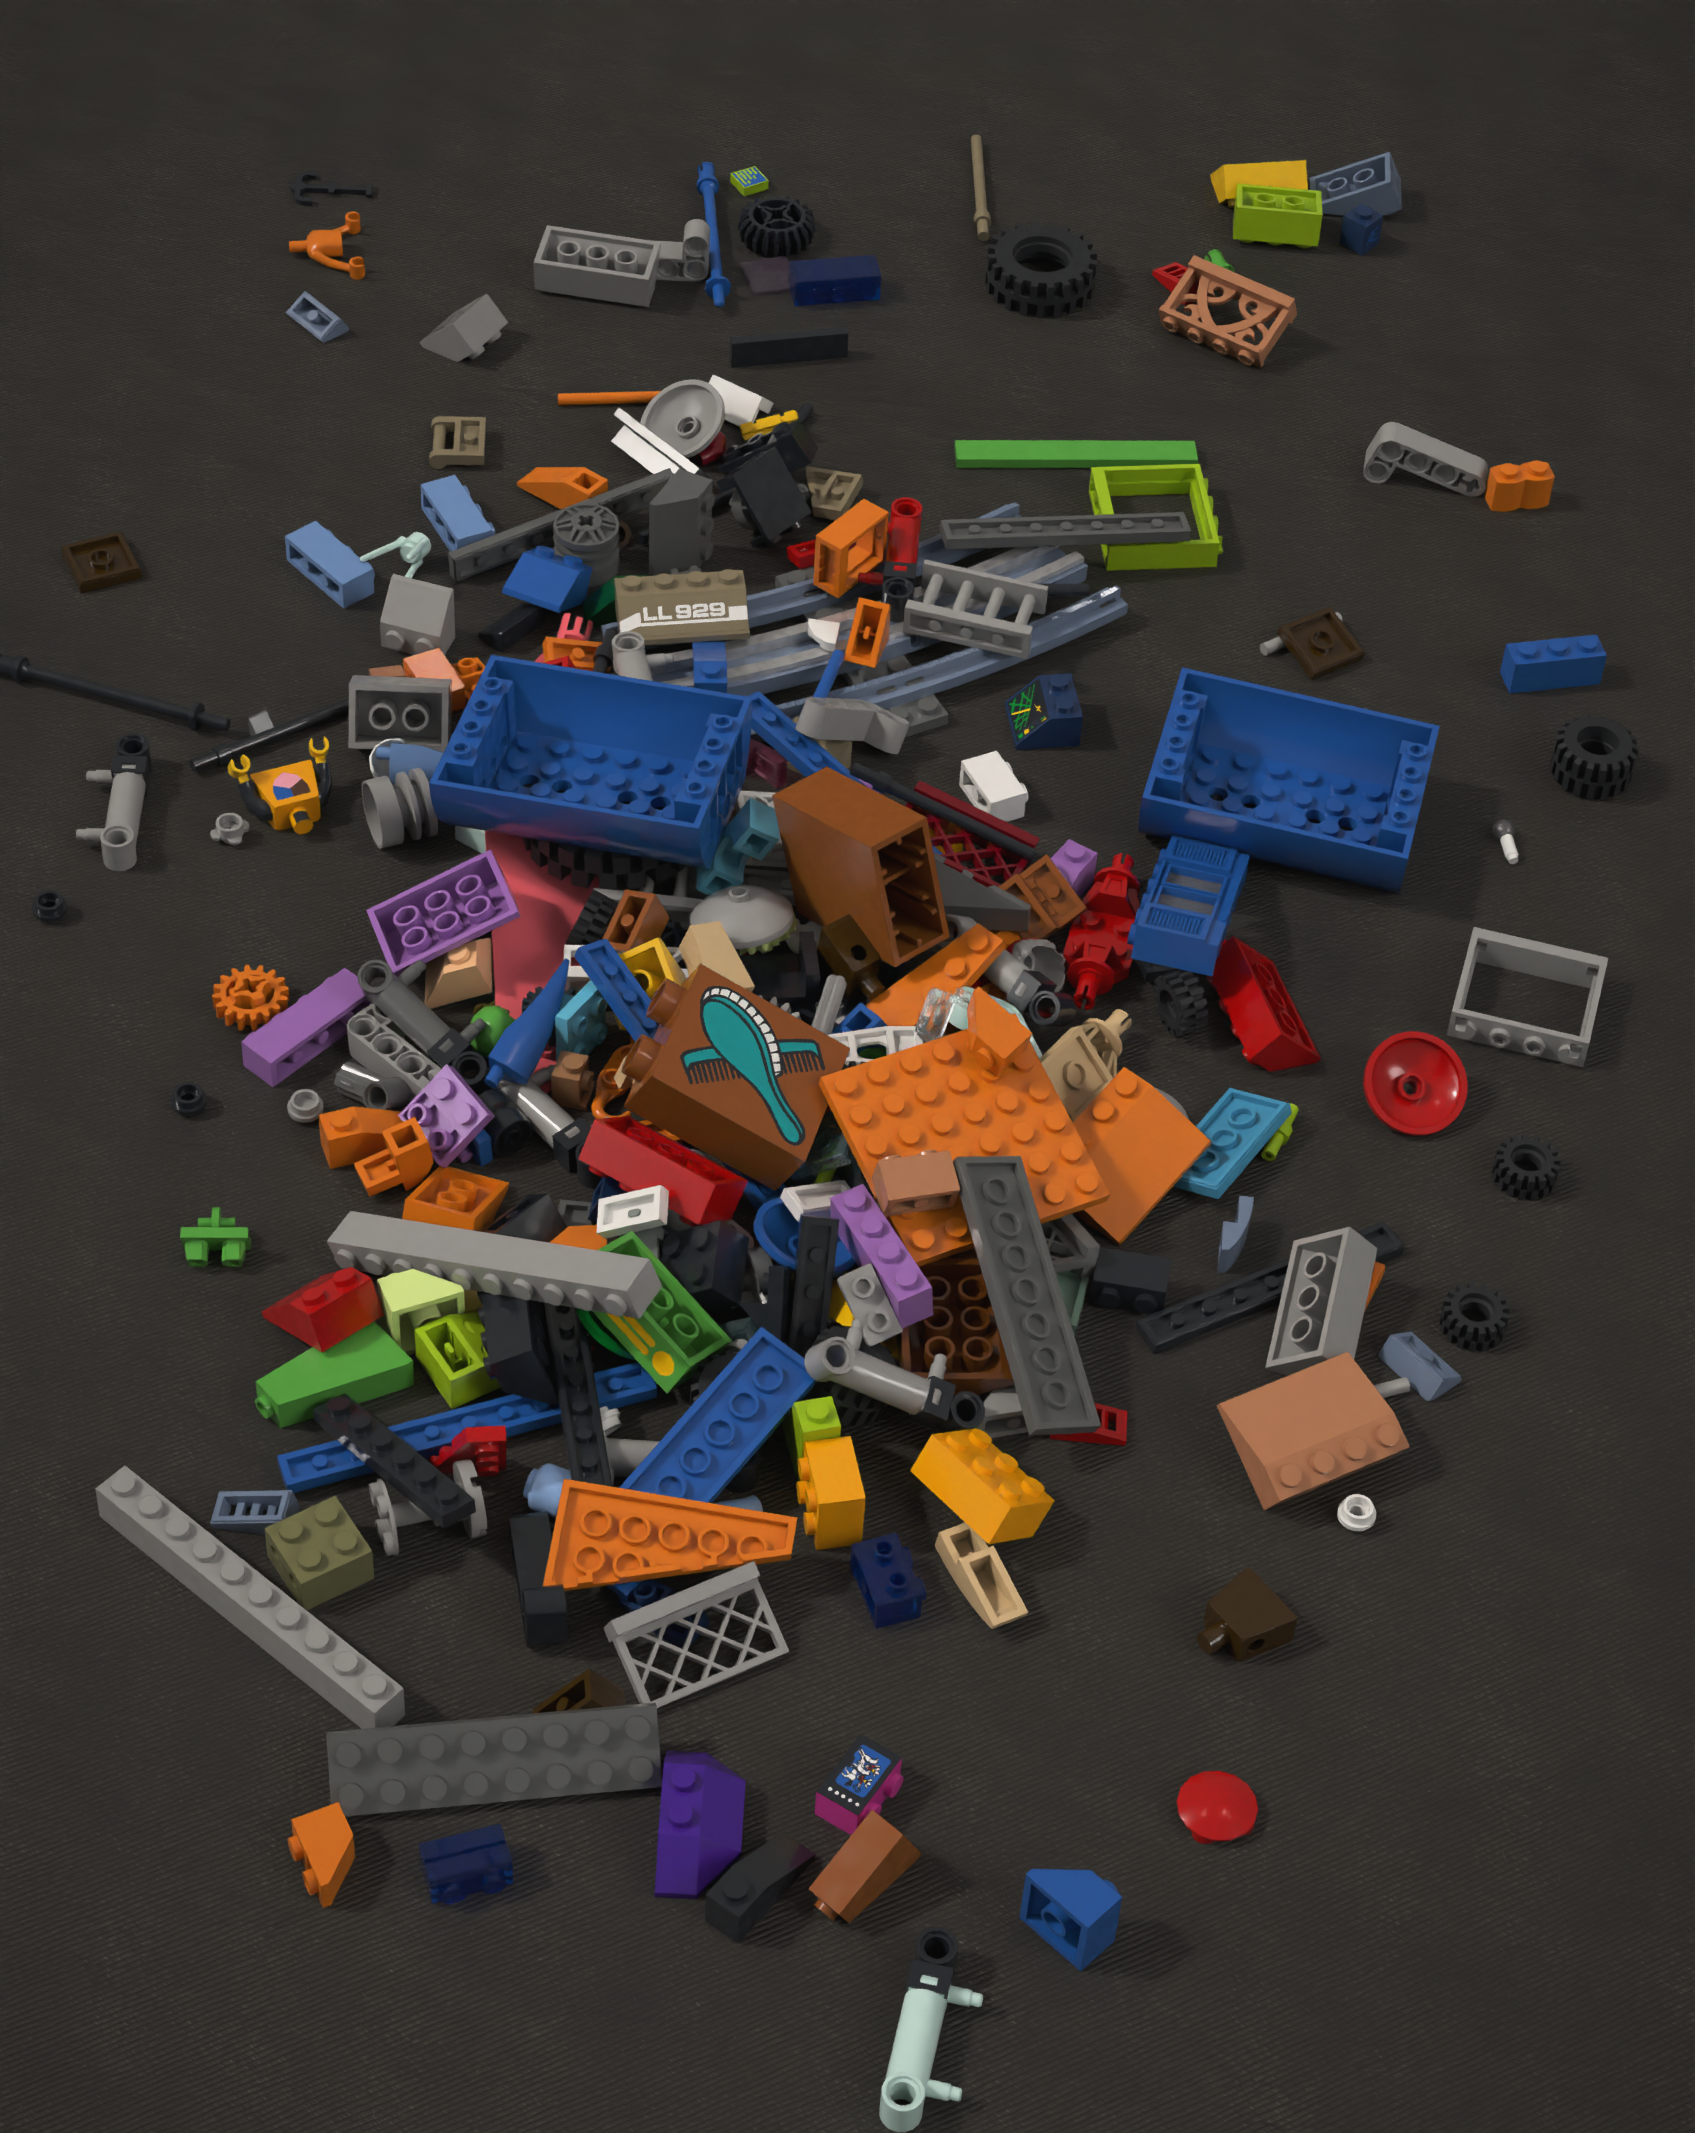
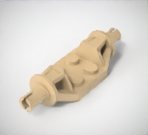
[1040,1009,1132,1123]

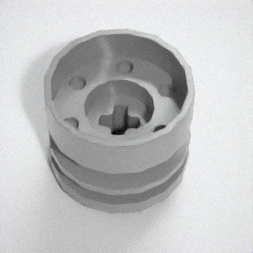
[362,768,438,849]

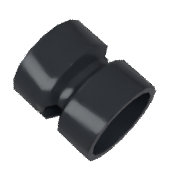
[478,1089,533,1156]

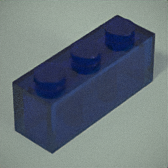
[788,255,881,306]

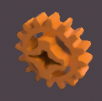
[212,965,290,1031]

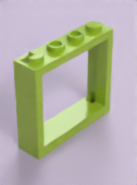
[1089,464,1223,571]

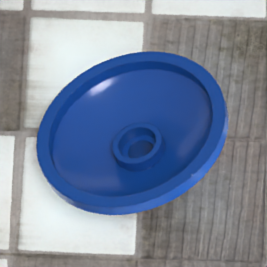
[753,1198,856,1278]

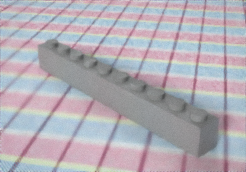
[327,1211,662,1319]
[95,1465,405,1729]

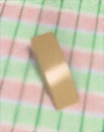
[935,1523,1028,1629]

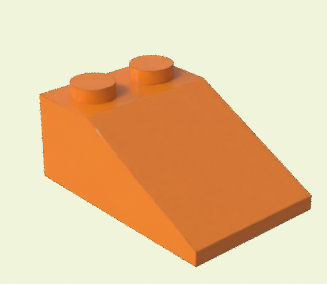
[402,1166,509,1231]

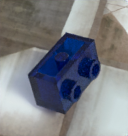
[850,1533,926,1629]

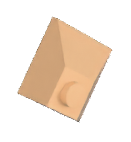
[425,938,493,1009]

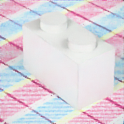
[959,751,1028,822]

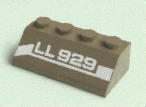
[614,569,750,645]

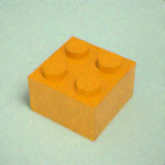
[796,1436,866,1550]

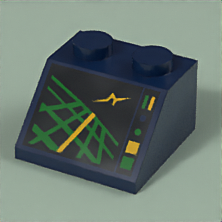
[1005,673,1083,750]

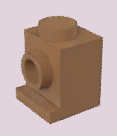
[551,1050,596,1111]

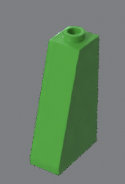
[255,1321,414,1428]

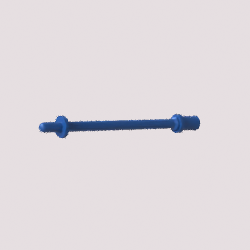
[697,162,731,308]

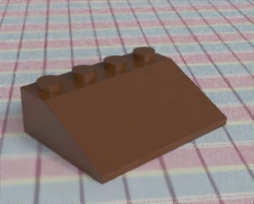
[896,1258,1014,1395]

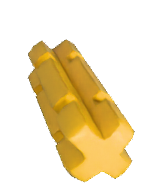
[740,410,799,441]

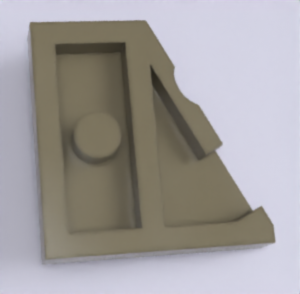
[806,466,863,520]

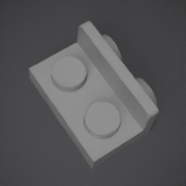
[837,1263,903,1347]

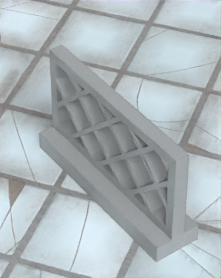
[603,1561,789,1709]

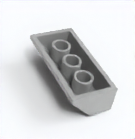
[533,225,661,307]
[1265,1227,1378,1376]

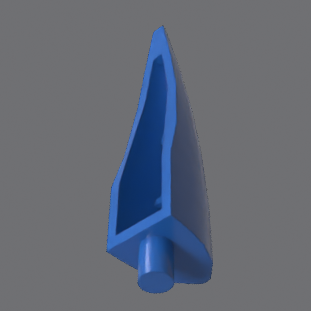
[484,958,570,1088]

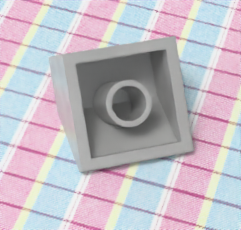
[420,293,508,362]
[380,574,455,655]

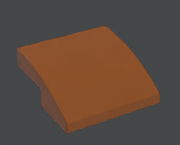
[999,854,1088,940]

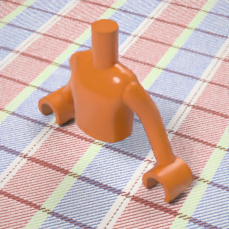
[289,211,365,280]

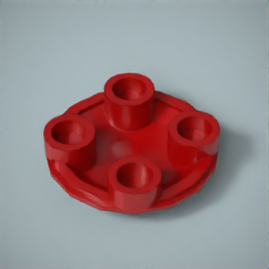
[1177,1771,1258,1844]

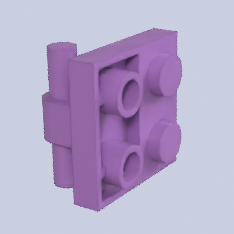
[398,1064,495,1168]

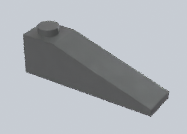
[933,852,1031,932]

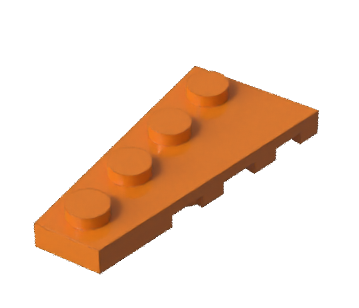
[865,923,1007,1040]

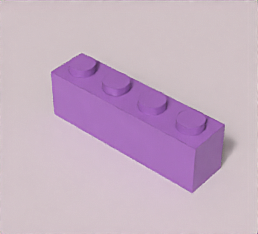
[241,968,372,1087]
[830,1184,933,1328]

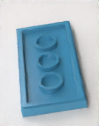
[1173,1088,1292,1199]

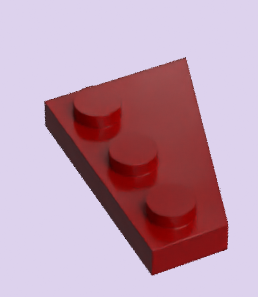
[428,1425,506,1477]

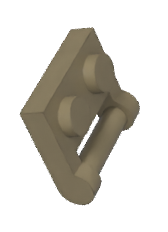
[429,416,486,469]

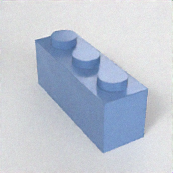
[421,475,495,552]
[285,521,375,608]

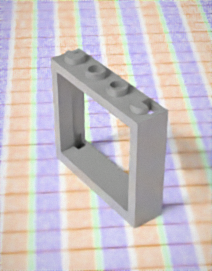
[1447,927,1608,1067]

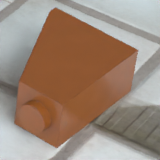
[809,1810,922,1923]

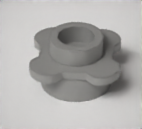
[210,813,249,845]

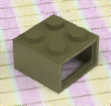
[265,1496,374,1610]

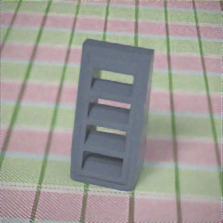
[210,1490,300,1536]

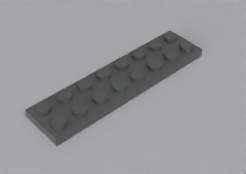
[953,1156,1101,1436]
[326,1703,662,1816]

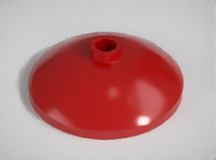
[1363,1031,1468,1136]

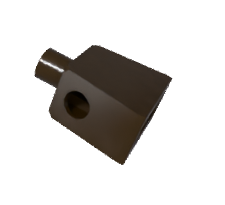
[817,914,886,1001]
[1197,1567,1298,1662]

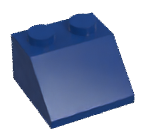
[502,546,593,613]
[1019,1869,1122,1972]

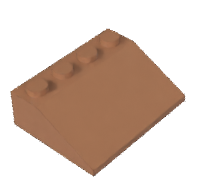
[1217,1352,1410,1511]

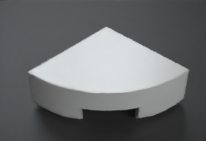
[808,618,840,652]

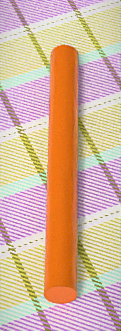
[558,391,660,406]

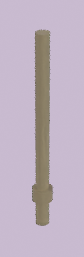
[971,135,991,241]

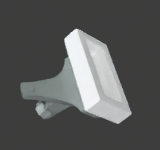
[596,1185,669,1262]

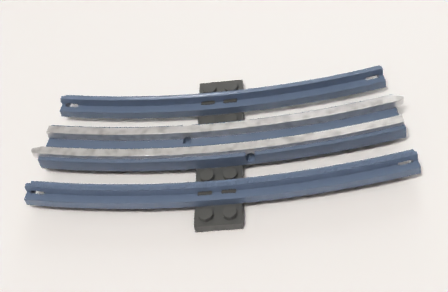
[602,502,1128,744]

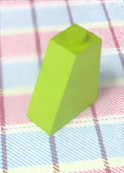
[782,1396,841,1481]

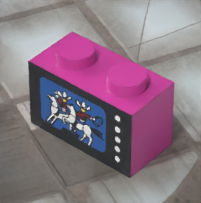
[815,1734,904,1835]

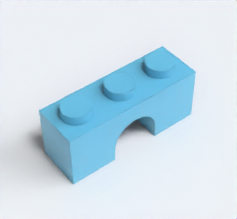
[696,798,779,895]

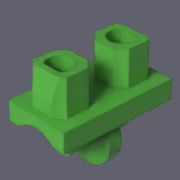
[180,1207,251,1267]

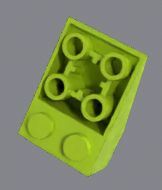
[414,1313,501,1409]

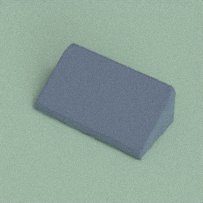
[286,291,350,343]
[1378,1332,1462,1401]

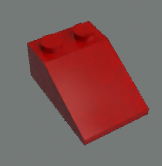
[261,1267,384,1352]

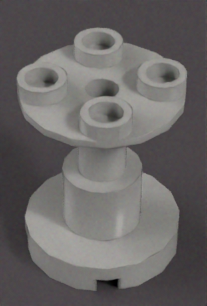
[369,1459,487,1557]

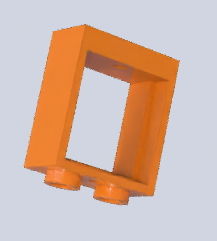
[813,499,889,598]

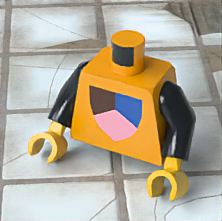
[228,737,333,835]

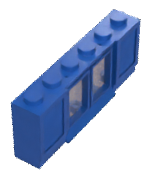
[1127,835,1250,976]

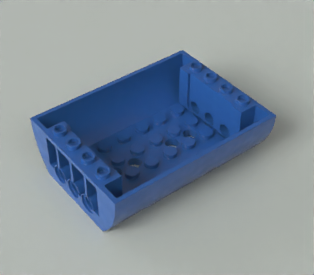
[429,655,752,869]
[1138,667,1440,893]

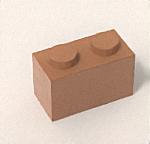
[872,1150,960,1217]

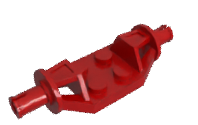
[1063,853,1140,1010]

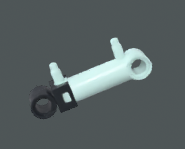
[879,1927,983,2132]

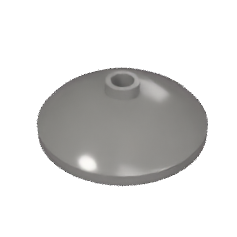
[640,379,725,459]
[690,885,794,949]

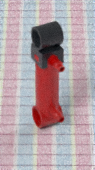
[858,497,922,622]

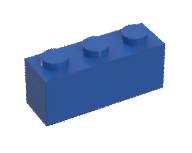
[1500,635,1607,694]

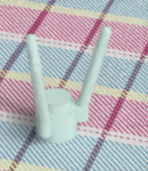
[360,532,431,578]

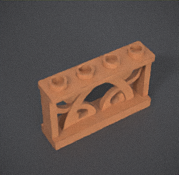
[1158,255,1297,368]

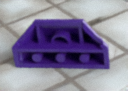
[655,1750,746,1899]

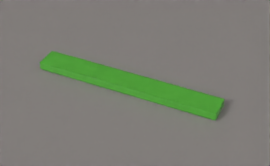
[954,440,1198,468]

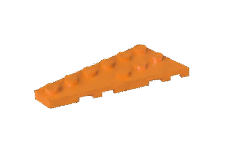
[543,1479,797,1591]

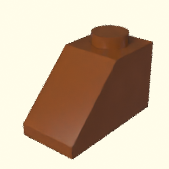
[603,889,670,954]

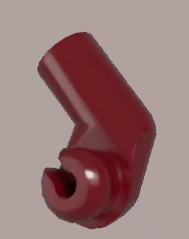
[694,431,727,467]

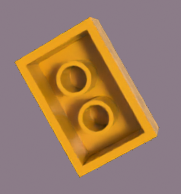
[910,1429,1055,1544]

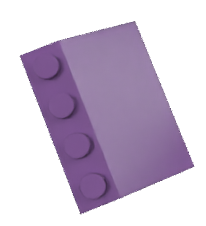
[366,849,521,977]

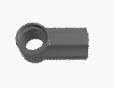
[334,1062,410,1110]

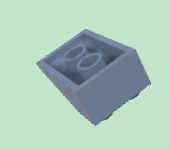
[1310,152,1402,216]

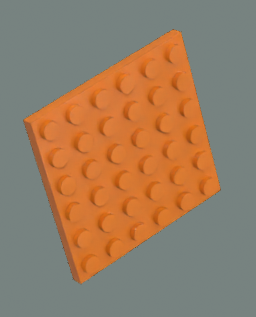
[819,1013,1110,1267]

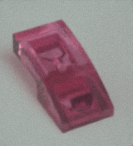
[745,739,787,789]

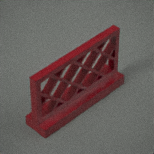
[905,780,1040,888]

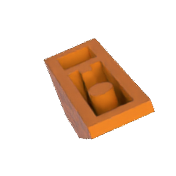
[319,1106,403,1169]

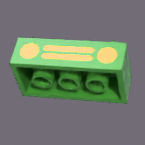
[593,1230,732,1394]

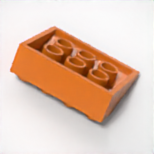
[1073,1067,1211,1246]

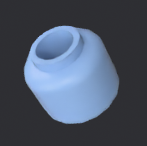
[523,1463,571,1519]

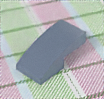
[1217,1196,1254,1273]

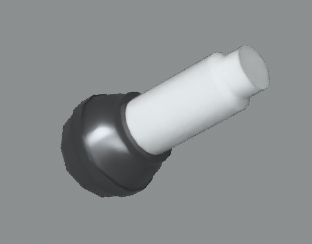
[1492,819,1519,864]

